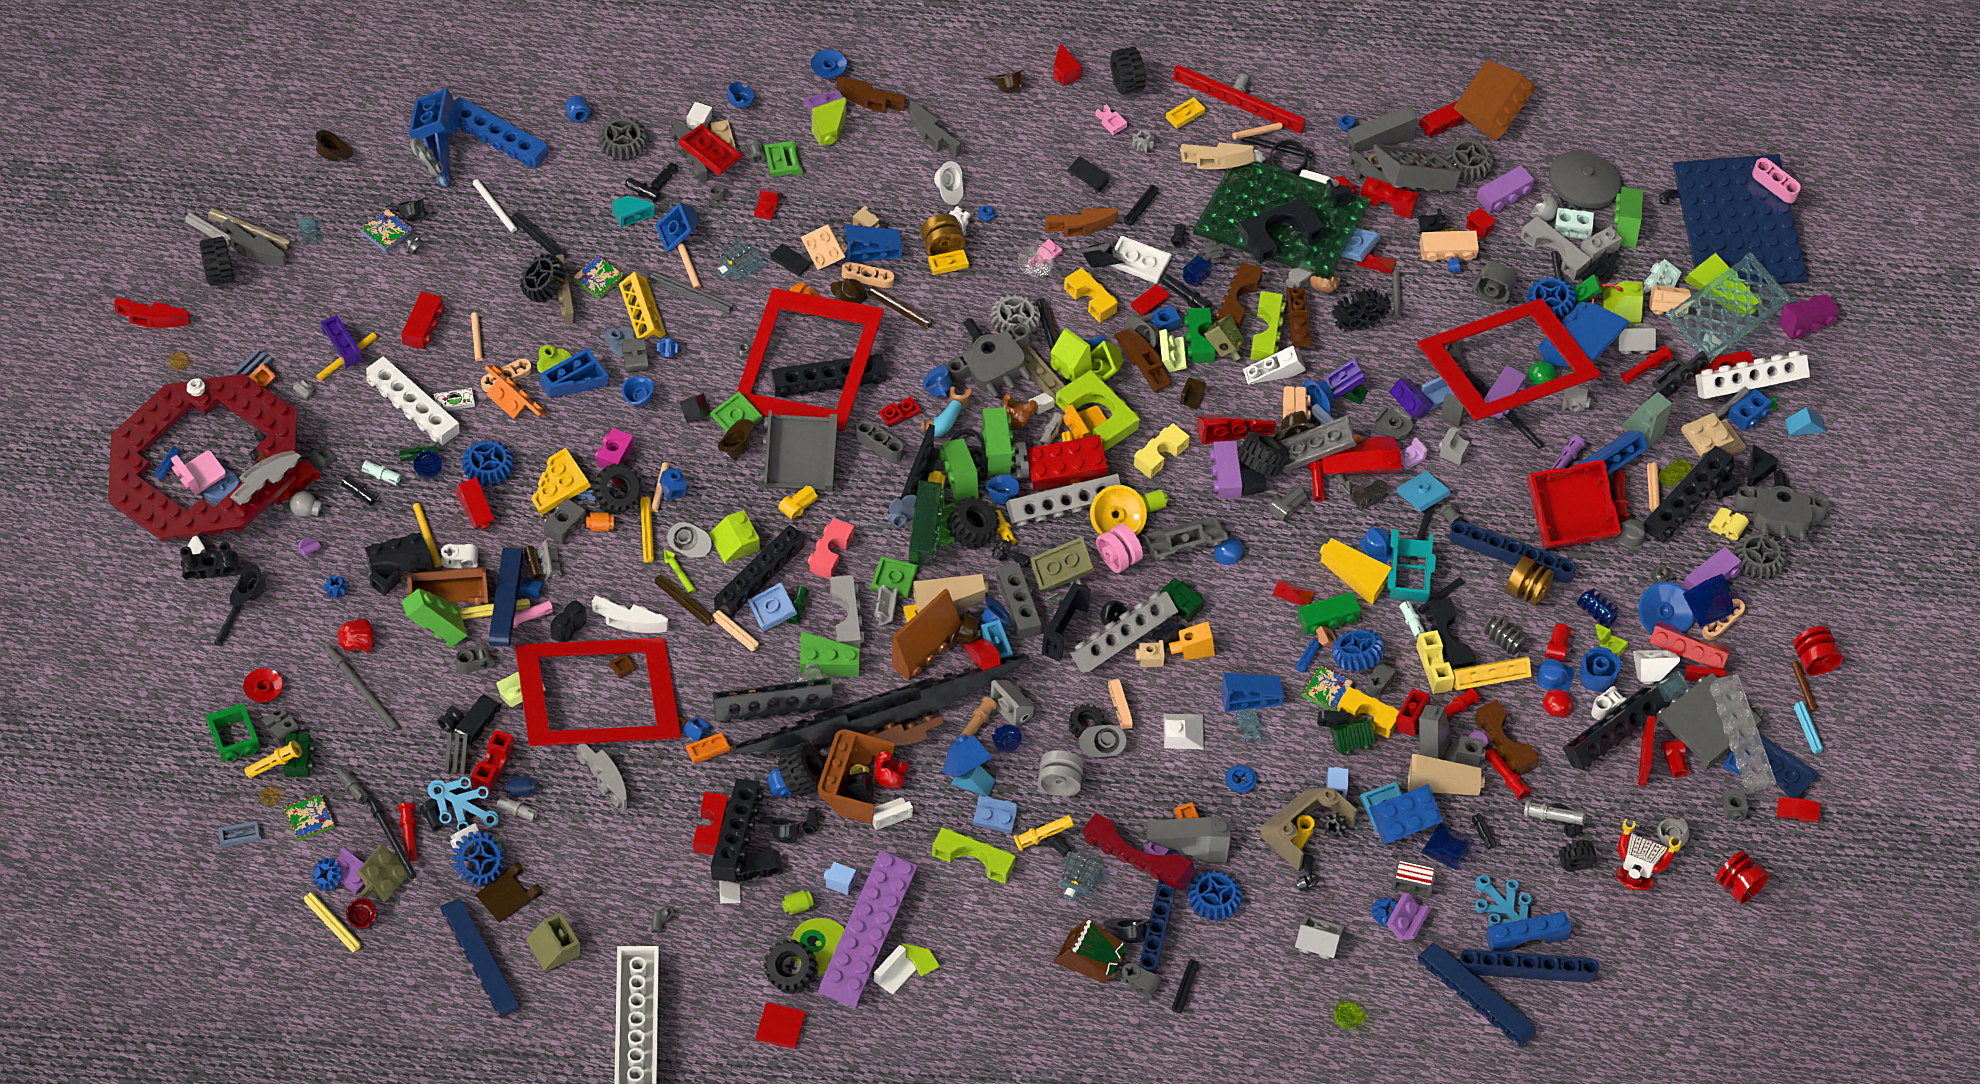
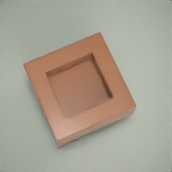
[1316,626,1337,648]

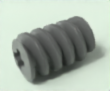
[1483,616,1527,656]

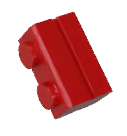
[1396,689,1431,736]

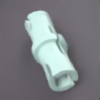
[362,460,402,486]
[1399,601,1426,639]

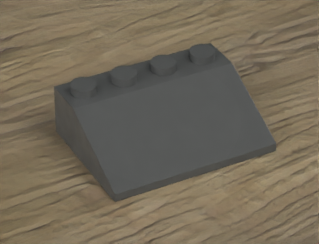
[1373,144,1461,193]

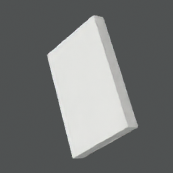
[1109,236,1172,284]

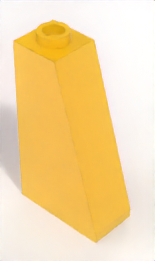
[1320,538,1392,605]

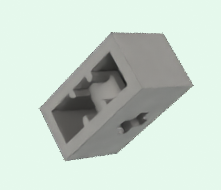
[1580,226,1622,266]

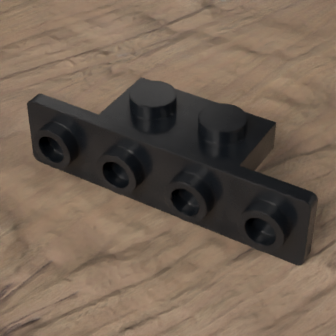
[1648,350,1709,399]

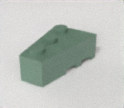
[1622,392,1672,447]

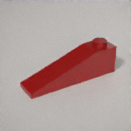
[1196,414,1276,445]
[1322,437,1402,474]

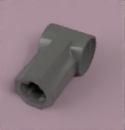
[1269,487,1307,522]

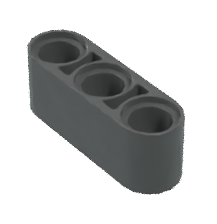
[856,420,903,463]

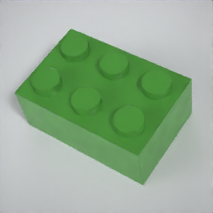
[982,407,1015,476]

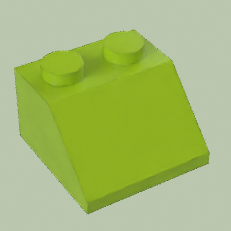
[1051,328,1092,382]
[709,510,760,564]

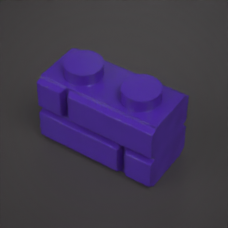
[1389,379,1434,418]

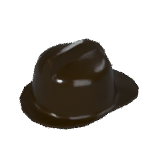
[983,69,1025,93]
[315,130,353,161]
[831,278,868,304]
[1273,411,1315,441]
[718,419,753,460]
[949,610,984,650]

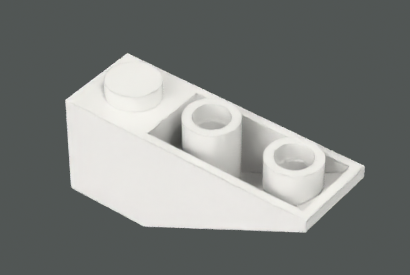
[1243,346,1306,384]

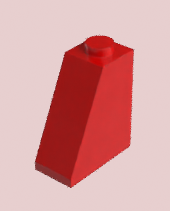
[454,477,494,530]

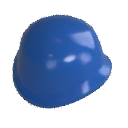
[622,376,654,407]
[986,474,1019,505]

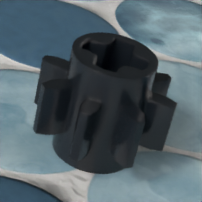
[1323,812,1349,838]

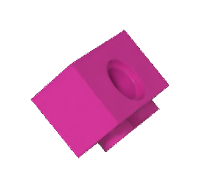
[595,428,634,469]

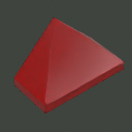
[1356,253,1396,274]
[1272,579,1315,606]

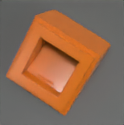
[249,362,277,388]

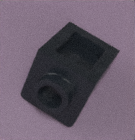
[1418,209,1446,234]

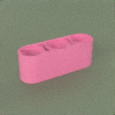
[1752,158,1801,203]

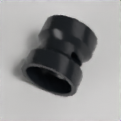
[437,706,464,733]

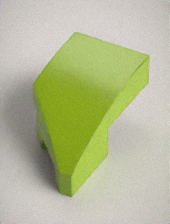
[1595,624,1628,657]
[901,944,940,977]

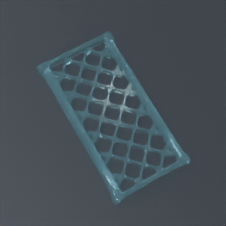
[1666,252,1793,364]

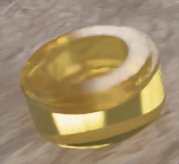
[168,352,188,371]
[260,787,280,806]

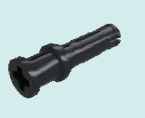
[1162,274,1212,309]

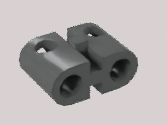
[621,337,649,372]
[261,707,299,743]

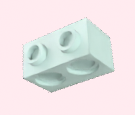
[1554,208,1594,240]

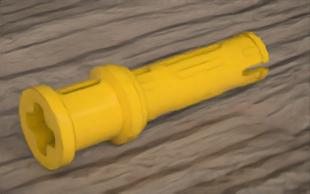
[245,740,302,779]
[1014,814,1075,852]

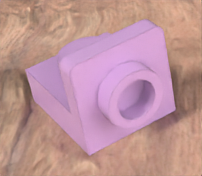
[1401,438,1427,469]

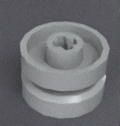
[1038,750,1084,797]

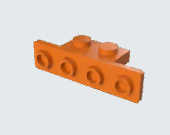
[485,364,547,419]

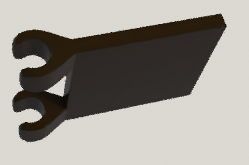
[475,862,543,923]

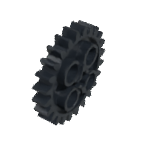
[1331,288,1392,332]

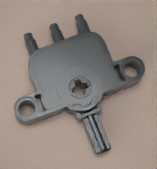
[947,318,1032,399]
[1734,469,1829,543]

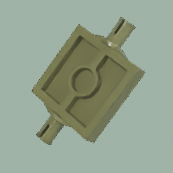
[356,844,408,902]

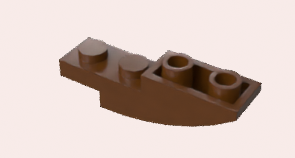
[837,76,906,113]
[1286,287,1311,347]
[1114,328,1172,393]
[866,714,943,746]

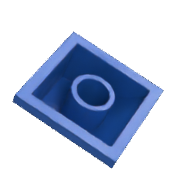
[655,202,700,253]
[943,734,992,777]

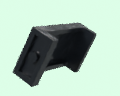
[1042,582,1091,662]

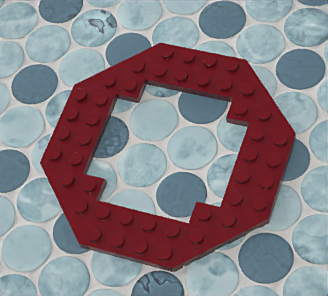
[108,374,298,541]

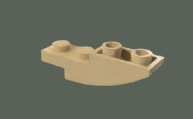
[1180,142,1255,169]

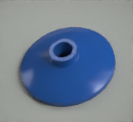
[811,50,847,79]

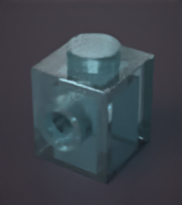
[1654,671,1689,702]

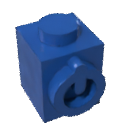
[659,468,687,500]

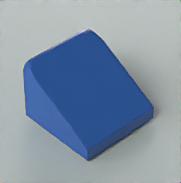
[520,578,544,598]
[683,716,712,742]

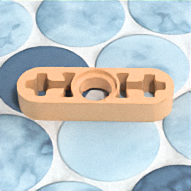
[841,262,894,288]
[481,359,531,392]
[1702,599,1745,640]
[1108,679,1133,730]

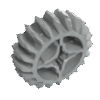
[990,293,1041,336]

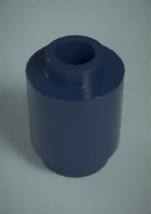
[506,776,535,797]

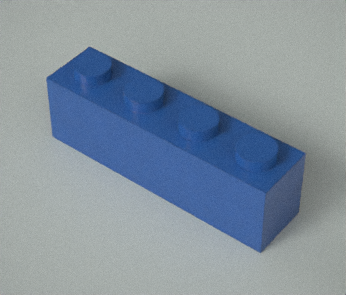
[1578,431,1648,475]

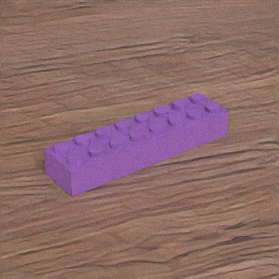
[818,850,917,1007]

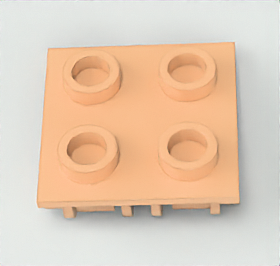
[801,224,848,270]

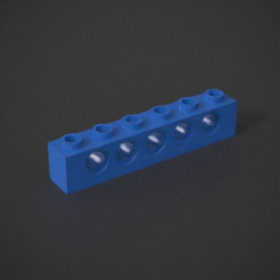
[454,96,548,169]

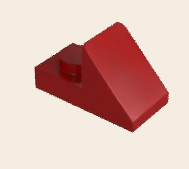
[754,188,782,221]

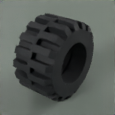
[1110,46,1146,95]
[200,236,234,286]
[1237,432,1290,476]
[591,463,643,514]
[947,496,999,549]
[778,742,825,797]
[763,939,818,994]

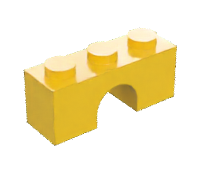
[1064,267,1118,323]
[1337,687,1399,739]

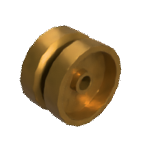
[920,214,965,256]

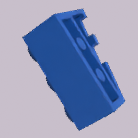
[844,224,902,263]
[539,348,609,398]
[1221,672,1284,712]

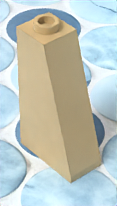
[913,574,988,612]
[1408,754,1485,795]

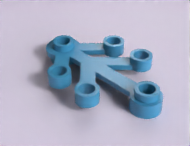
[428,776,499,831]
[1475,875,1531,926]

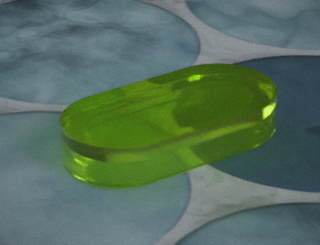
[1659,459,1691,487]

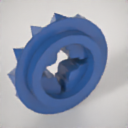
[1225,765,1257,794]
[311,858,341,890]
[1372,897,1399,926]

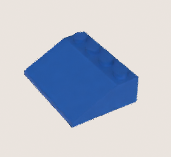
[1538,302,1630,367]

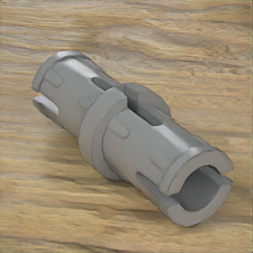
[1038,413,1064,446]
[497,795,538,822]

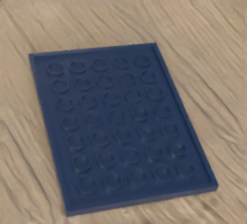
[1672,154,1807,287]

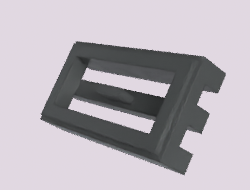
[444,732,468,774]

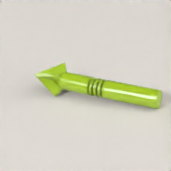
[664,549,696,594]

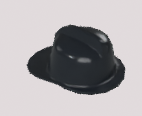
[386,197,427,221]
[230,565,266,606]
[759,817,804,843]
[1103,918,1150,943]

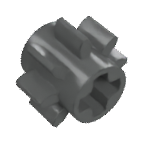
[1201,240,1224,264]

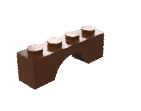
[1215,262,1263,330]
[1475,699,1539,776]

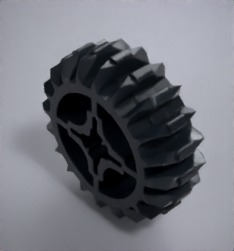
[520,253,567,303]

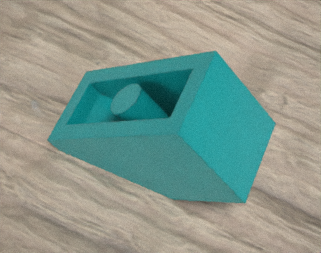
[612,196,655,228]

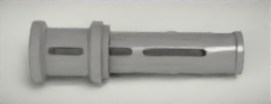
[1524,800,1586,825]

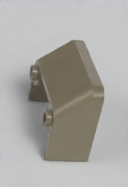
[1260,788,1357,871]

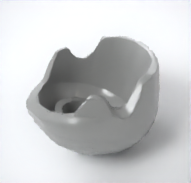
[1530,192,1558,222]
[1657,818,1690,847]

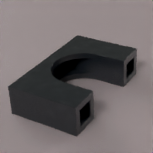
[1238,197,1325,264]

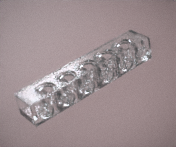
[1710,674,1776,794]

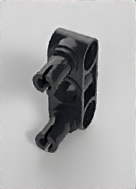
[180,542,239,580]

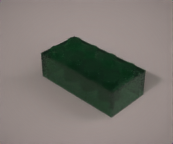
[909,480,945,567]

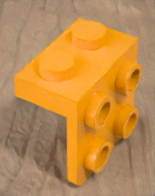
[1063,404,1107,439]

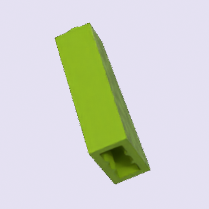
[1685,253,1760,318]

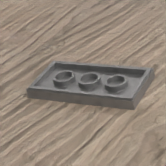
[1278,415,1356,472]

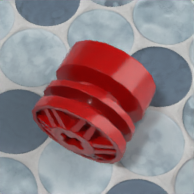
[1793,626,1843,676]
[1716,851,1770,904]

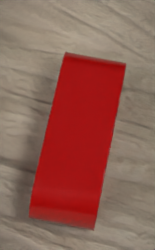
[1419,101,1468,138]
[274,459,320,505]

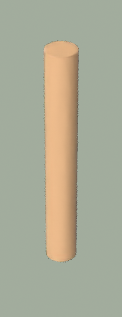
[1232,122,1282,140]
[678,243,701,289]
[471,313,483,361]
[651,462,670,512]

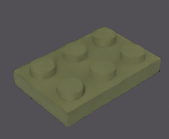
[1030,536,1095,593]

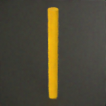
[316,332,377,381]
[413,503,442,568]

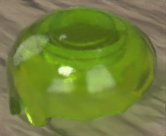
[1333,1000,1366,1030]

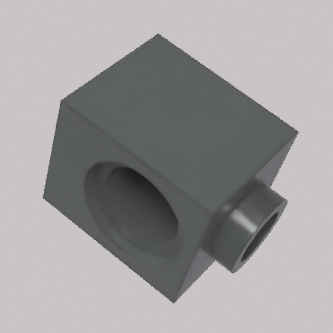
[1455,735,1486,766]
[1721,789,1748,821]

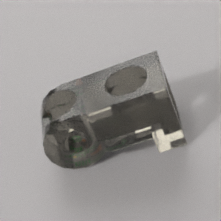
[1350,480,1388,511]

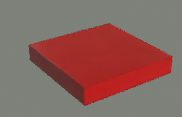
[755,1002,806,1049]

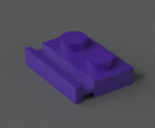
[1324,358,1366,400]

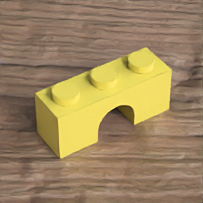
[1134,424,1190,479]
[1416,630,1455,694]

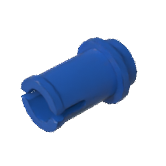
[1084,334,1106,351]

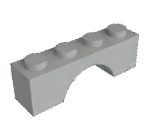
[1520,216,1591,280]
[830,575,864,650]

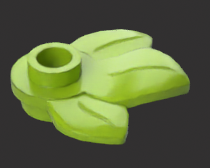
[537,345,571,373]

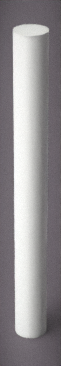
[473,179,517,233]

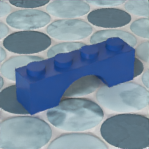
[1486,911,1571,952]

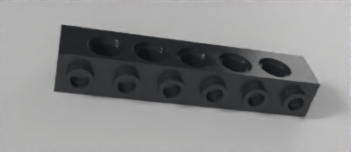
[771,353,886,398]
[1644,445,1734,543]
[714,525,804,618]
[712,678,833,723]
[1563,685,1667,769]
[710,778,764,882]

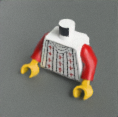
[1617,819,1681,879]

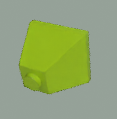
[812,97,846,146]
[1603,281,1643,323]
[1091,341,1124,382]

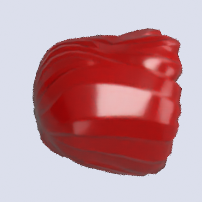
[337,618,374,654]
[874,751,910,789]

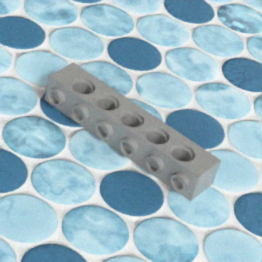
[1006,474,1121,527]
[1070,591,1178,673]

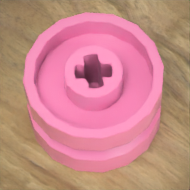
[1096,523,1143,573]

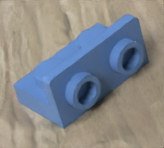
[973,796,1017,833]

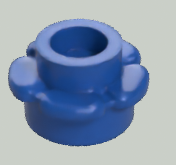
[1338,115,1356,131]
[977,206,995,222]
[1447,257,1461,275]

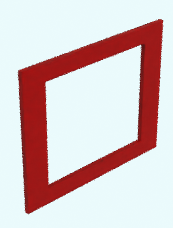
[736,288,884,432]
[1417,298,1601,421]
[515,638,681,746]

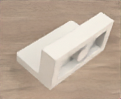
[872,797,913,830]
[874,945,916,994]

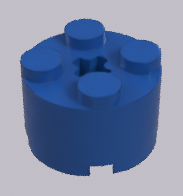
[1579,647,1621,692]

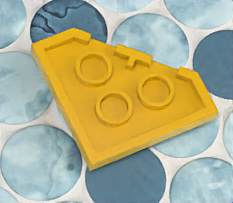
[531,448,591,516]

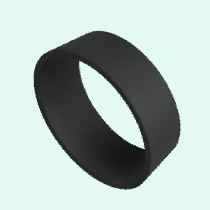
[1268,139,1308,178]

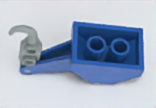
[409,88,459,187]

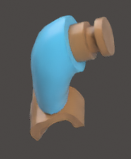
[921,387,972,437]

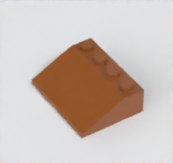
[1453,60,1536,141]
[891,588,961,681]

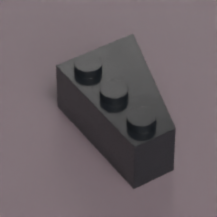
[364,532,433,575]

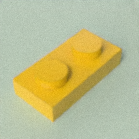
[1166,97,1205,129]
[928,249,969,275]

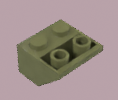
[526,912,581,972]

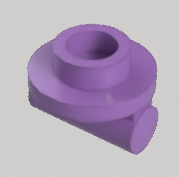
[298,537,321,557]

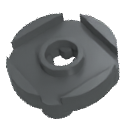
[1375,407,1413,442]
[1013,442,1029,480]

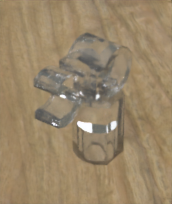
[789,662,833,685]

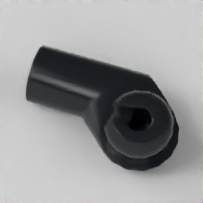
[1659,189,1679,204]

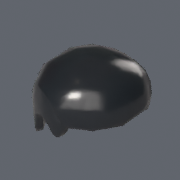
[1100,600,1129,629]

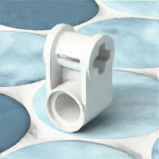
[441,544,478,568]
[1591,686,1627,720]

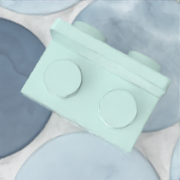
[1643,259,1682,294]

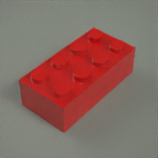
[1026,435,1108,492]

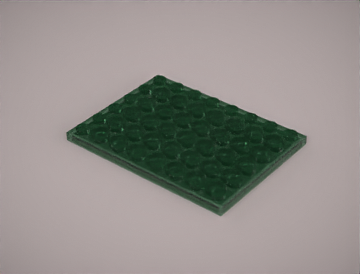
[1193,161,1371,279]

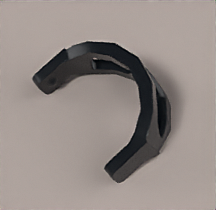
[950,428,984,450]

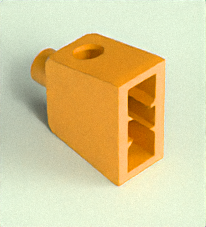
[1169,622,1215,660]

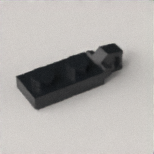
[1579,251,1621,282]

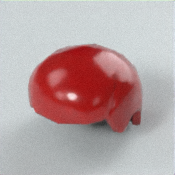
[1542,689,1574,719]

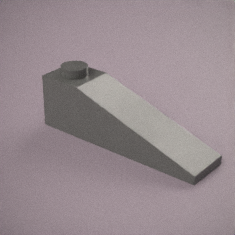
[1147,817,1230,863]

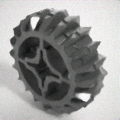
[598,116,647,161]
[1445,137,1494,182]
[1734,531,1786,580]

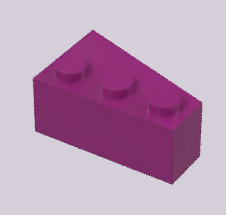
[1779,294,1840,340]

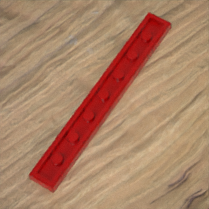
[1173,64,1306,134]

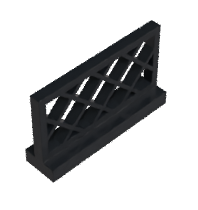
[900,424,940,508]

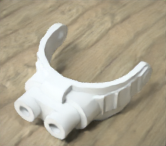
[949,206,971,236]

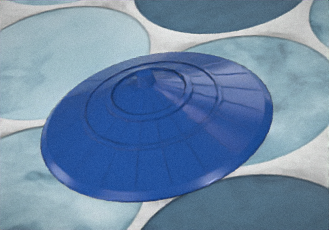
[1638,582,1695,634]

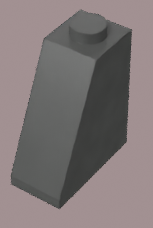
[1419,705,1452,760]

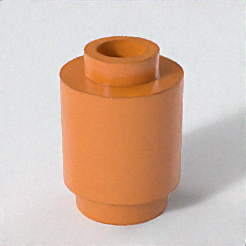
[586,512,614,532]

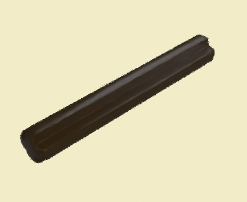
[868,286,932,329]
[655,574,714,627]

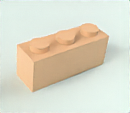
[1420,231,1479,262]

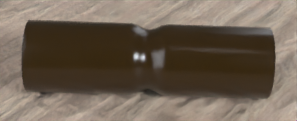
[524,546,543,581]

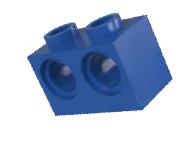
[1728,388,1772,432]

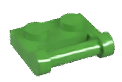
[764,141,803,177]

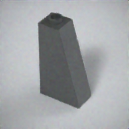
[1345,105,1417,153]

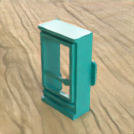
[1387,529,1436,602]

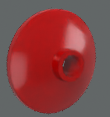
[243,668,283,703]
[1615,866,1654,891]

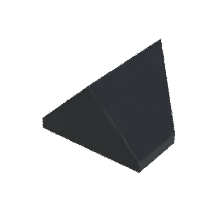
[1081,242,1125,268]
[1746,444,1779,487]

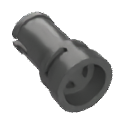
[1448,340,1464,365]

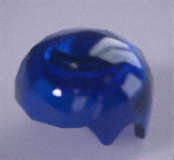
[413,450,442,479]
[991,725,1022,752]

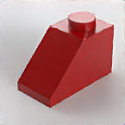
[1053,44,1082,86]

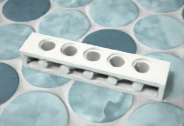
[1695,351,1810,399]
[366,356,460,446]

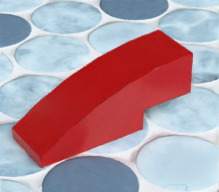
[962,638,1001,671]

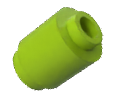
[1142,489,1168,513]
[782,890,813,915]

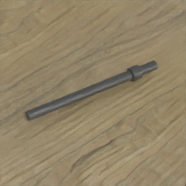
[325,645,399,731]

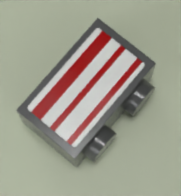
[1391,859,1437,897]

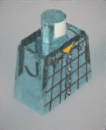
[716,237,762,280]
[1060,851,1103,902]

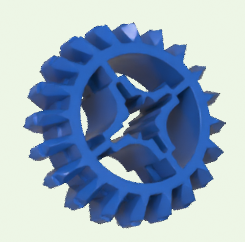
[1526,275,1576,320]
[462,439,514,487]
[1332,628,1385,672]
[451,831,506,885]
[1188,869,1242,922]

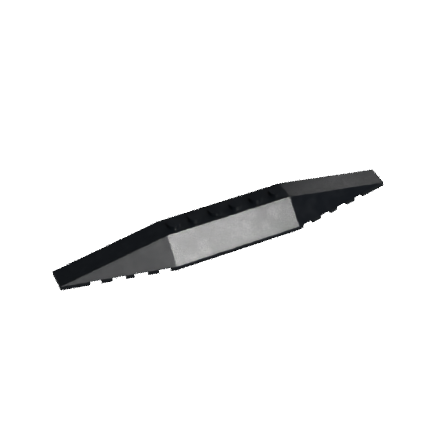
[730,653,1030,754]

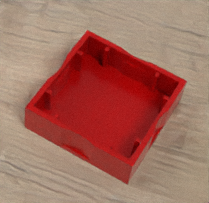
[1526,459,1621,551]

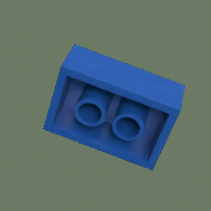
[1369,784,1443,844]

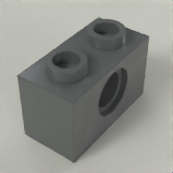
[543,499,586,545]

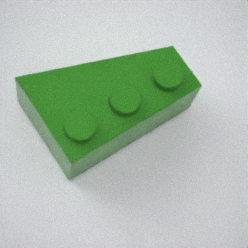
[1614,187,1643,248]
[939,439,978,504]
[402,588,467,647]
[800,631,859,677]

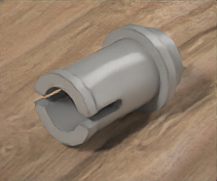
[1232,73,1249,93]

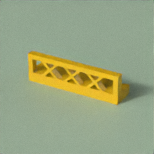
[619,271,666,341]
[1453,656,1532,690]

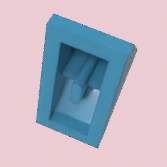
[1785,407,1826,436]
[981,619,1013,659]
[951,765,996,796]

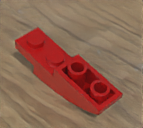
[114,297,191,328]

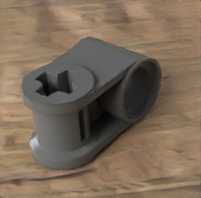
[456,644,495,674]
[1366,662,1397,699]
[1120,963,1161,999]

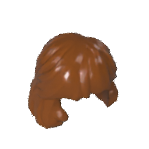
[1003,393,1038,428]

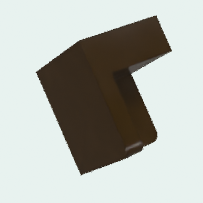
[1180,377,1206,409]

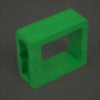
[205,703,260,762]

